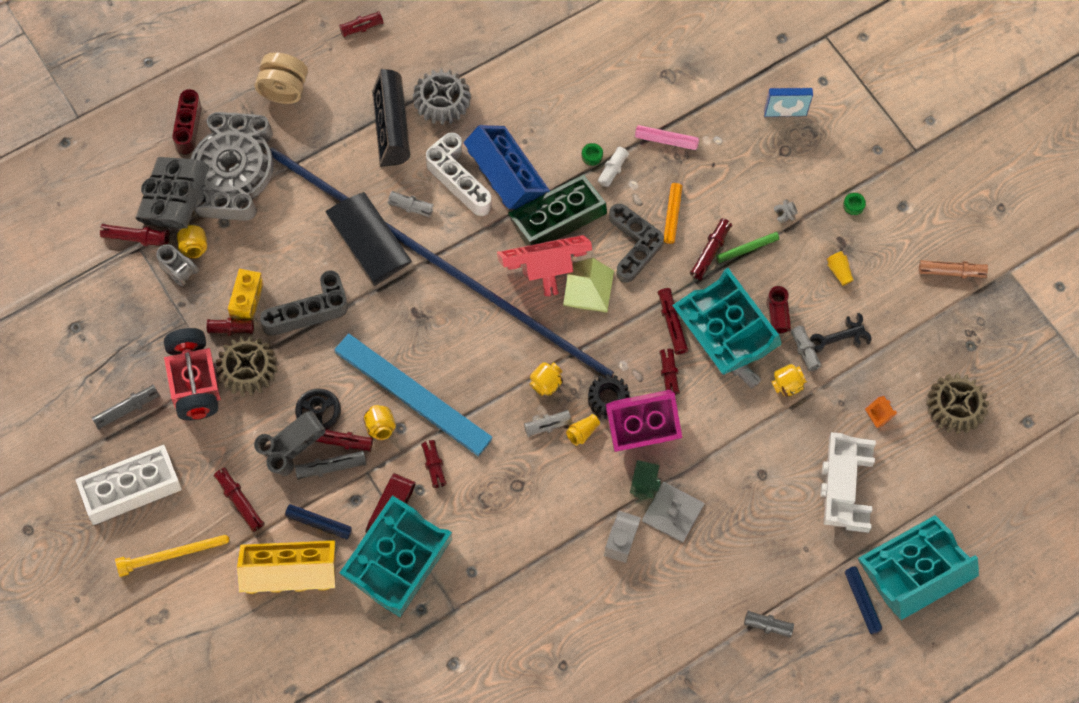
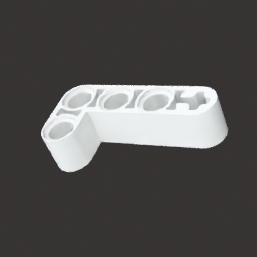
[426,133,491,216]

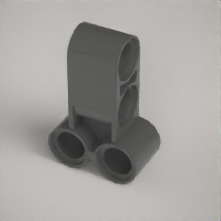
[254,411,326,476]

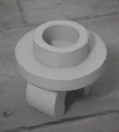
[774,199,798,223]

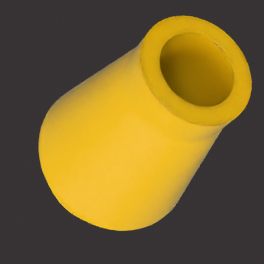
[826,251,854,286]
[566,414,600,446]

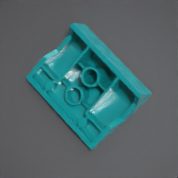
[672,268,782,375]
[339,495,452,618]
[858,515,979,620]

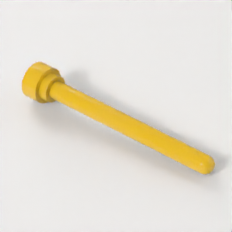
[115,535,230,577]

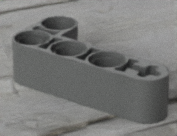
[260,270,348,336]

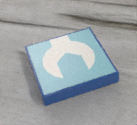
[764,88,813,117]

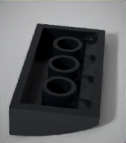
[325,192,412,286]

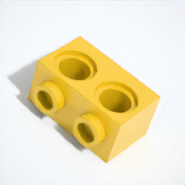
[228,268,264,320]

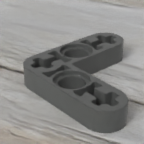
[609,204,664,282]

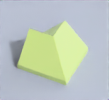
[563,258,614,312]

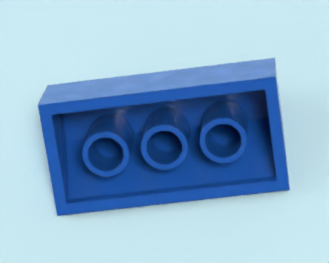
[463,125,550,209]

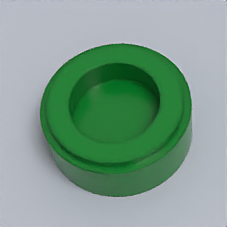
[581,143,603,166]
[843,192,866,215]

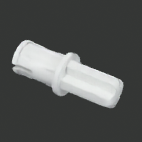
[598,147,629,187]

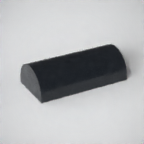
[372,69,410,167]

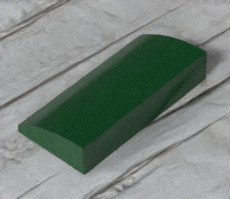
[508,174,607,246]

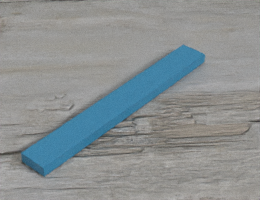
[334,333,493,457]

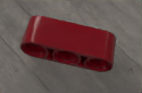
[172,89,201,155]
[365,473,416,533]

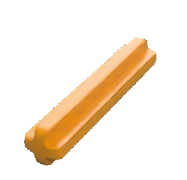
[663,183,683,244]

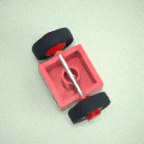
[164,328,221,421]

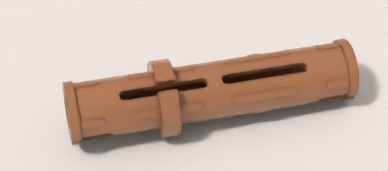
[919,260,988,279]

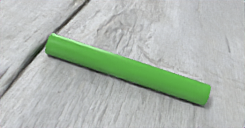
[716,232,780,263]

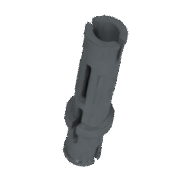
[91,384,160,430]
[295,451,366,480]

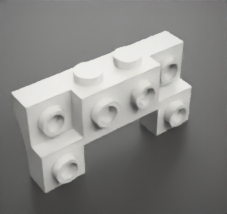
[820,432,876,533]

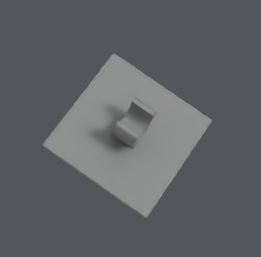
[642,482,704,543]

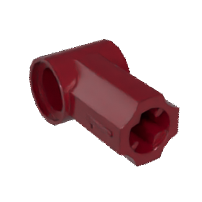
[766,286,791,334]

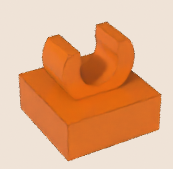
[865,396,897,428]

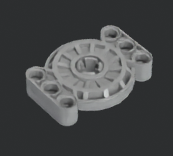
[191,112,274,221]

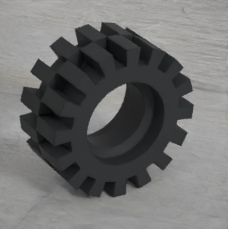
[588,374,630,419]

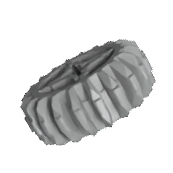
[413,68,471,125]

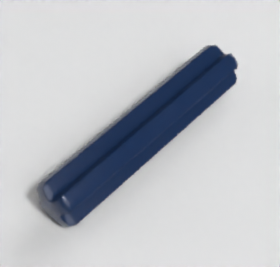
[285,504,352,539]
[845,566,882,634]

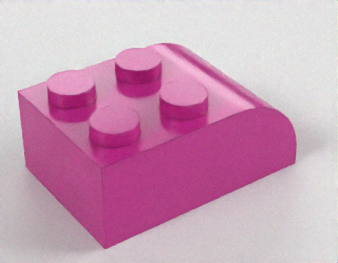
[606,390,683,452]

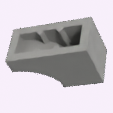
[604,511,641,563]

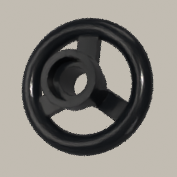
[295,388,341,430]

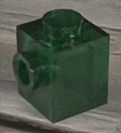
[630,460,662,499]

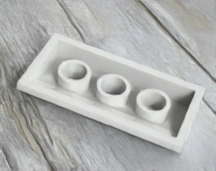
[75,445,182,525]

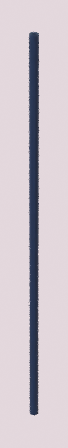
[270,147,614,378]

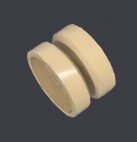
[254,53,308,104]

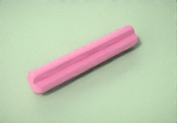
[635,125,699,150]

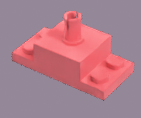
[497,235,592,296]

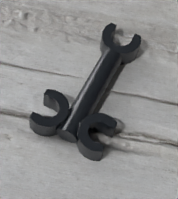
[810,313,872,353]

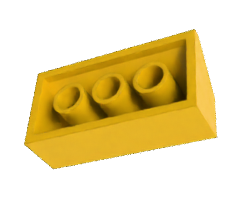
[237,540,336,594]

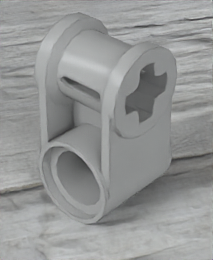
[156,244,199,287]

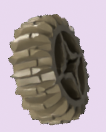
[215,336,278,396]
[926,373,989,434]

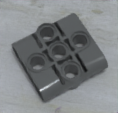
[135,157,209,229]

